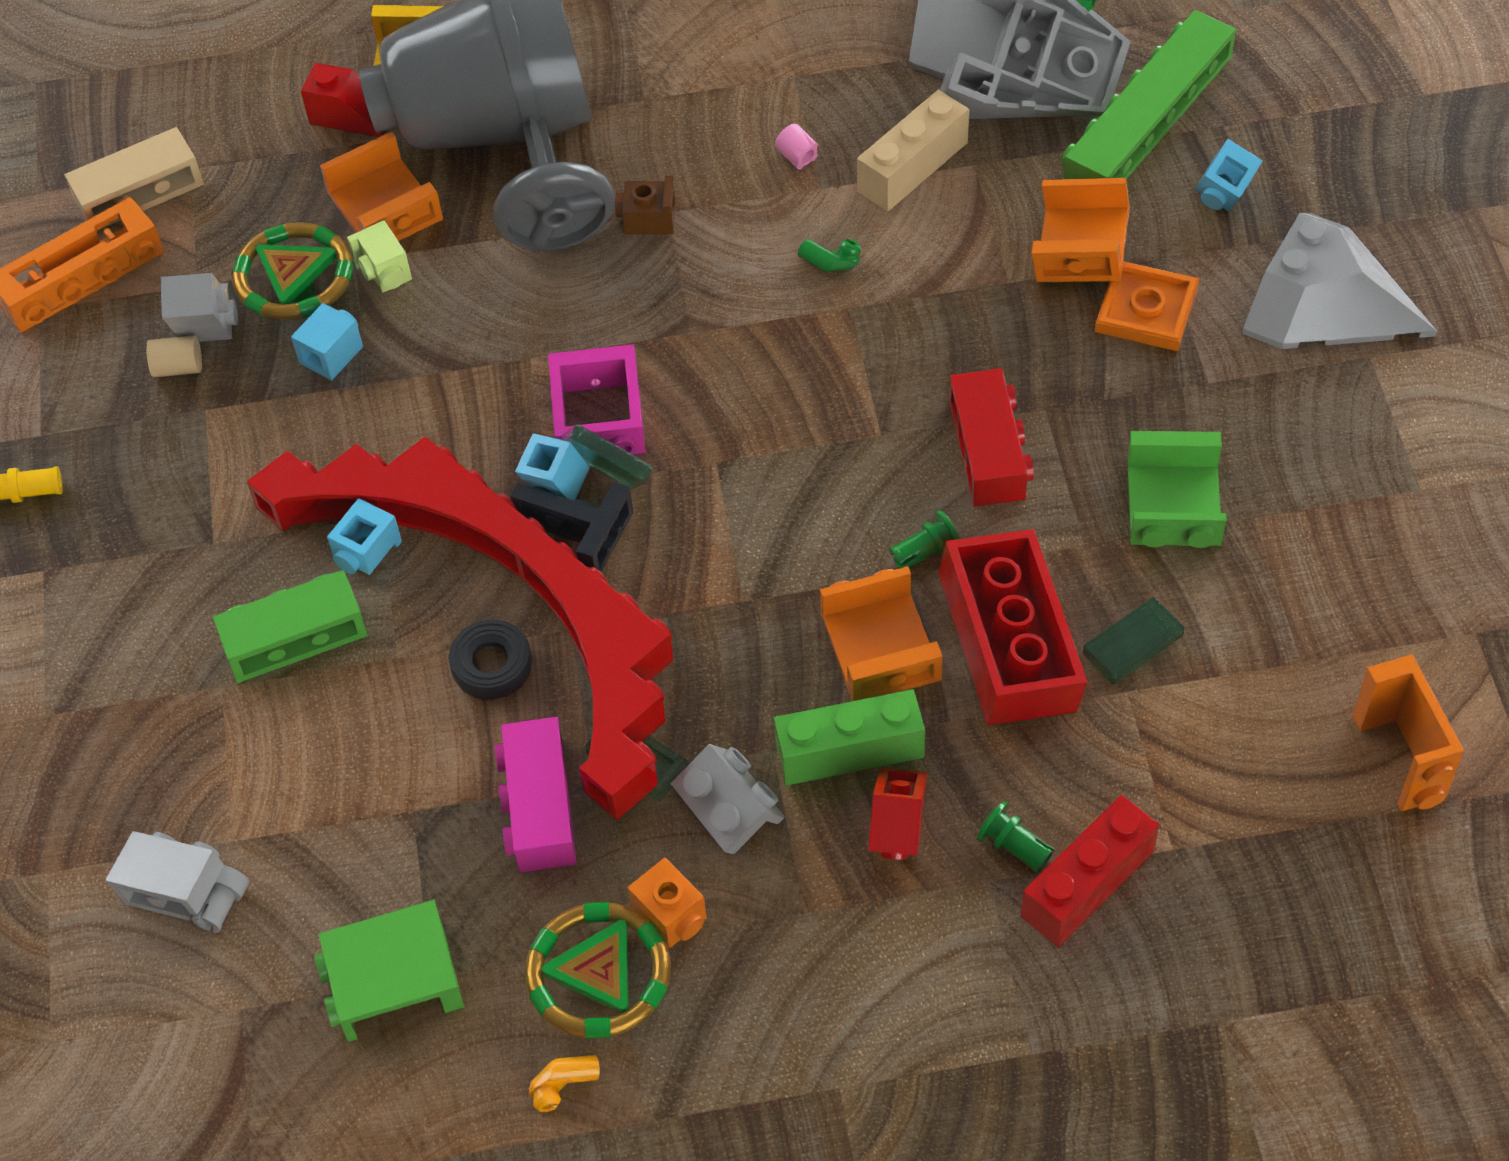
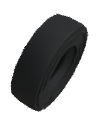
[448,619,533,700]

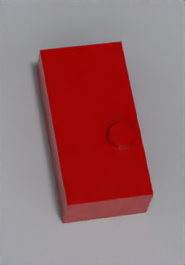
[938,529,1088,726]

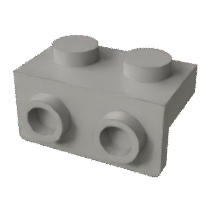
[670,744,785,855]

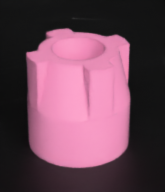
[775,124,819,169]

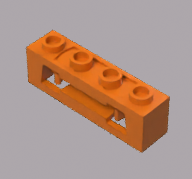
[0,197,165,333]

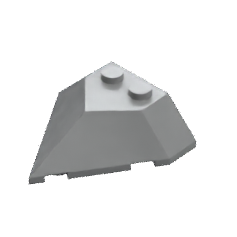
[1242,213,1437,349]

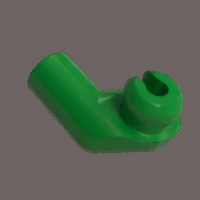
[798,239,862,272]

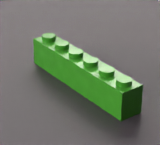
[1061,10,1236,180]

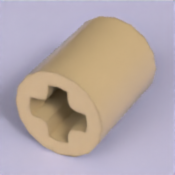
[146,335,202,378]

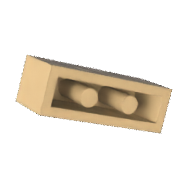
[857,89,969,212]
[64,127,204,231]

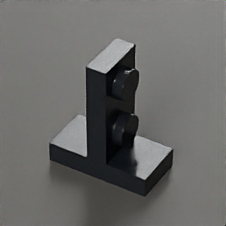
[510,482,633,572]

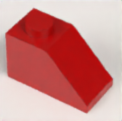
[301,62,386,137]
[868,767,928,860]

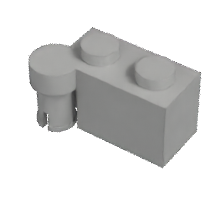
[161,273,238,342]
[105,831,250,933]

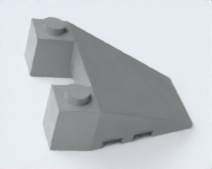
[909,0,1007,79]
[940,0,1131,119]

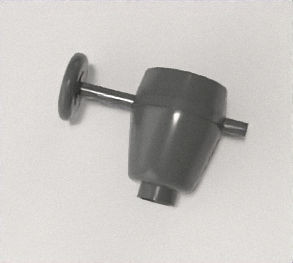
[359,0,615,251]

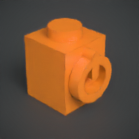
[627,857,707,949]

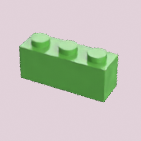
[212,569,368,683]
[774,689,925,786]

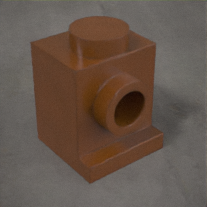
[615,176,676,234]

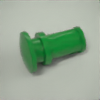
[889,510,960,569]
[976,801,1055,874]

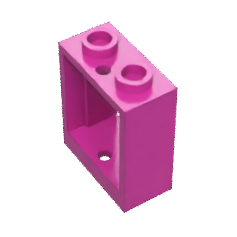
[548,344,646,461]

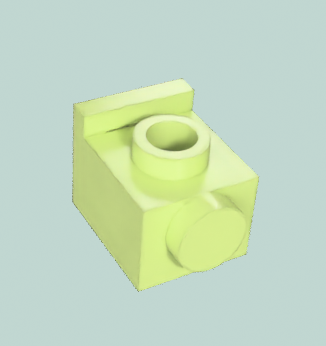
[347,220,412,293]

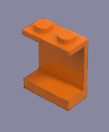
[320,132,443,241]
[1032,178,1130,282]
[820,566,943,701]
[1353,654,1464,812]

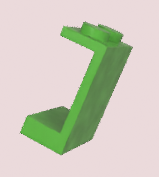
[1127,431,1227,548]
[314,900,464,1042]

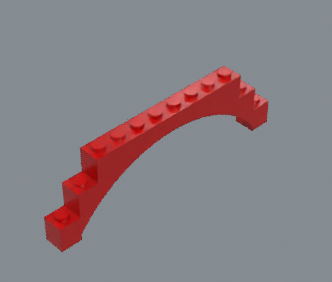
[247,436,674,821]

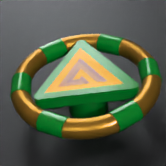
[231,222,354,320]
[525,902,671,1039]

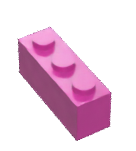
[494,717,577,873]

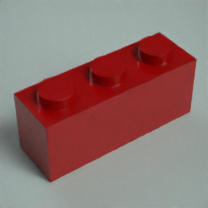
[949,368,1034,507]
[1021,794,1160,948]

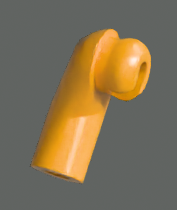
[529,1055,600,1112]

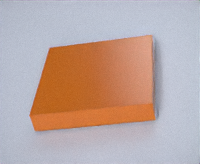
[1095,261,1200,351]

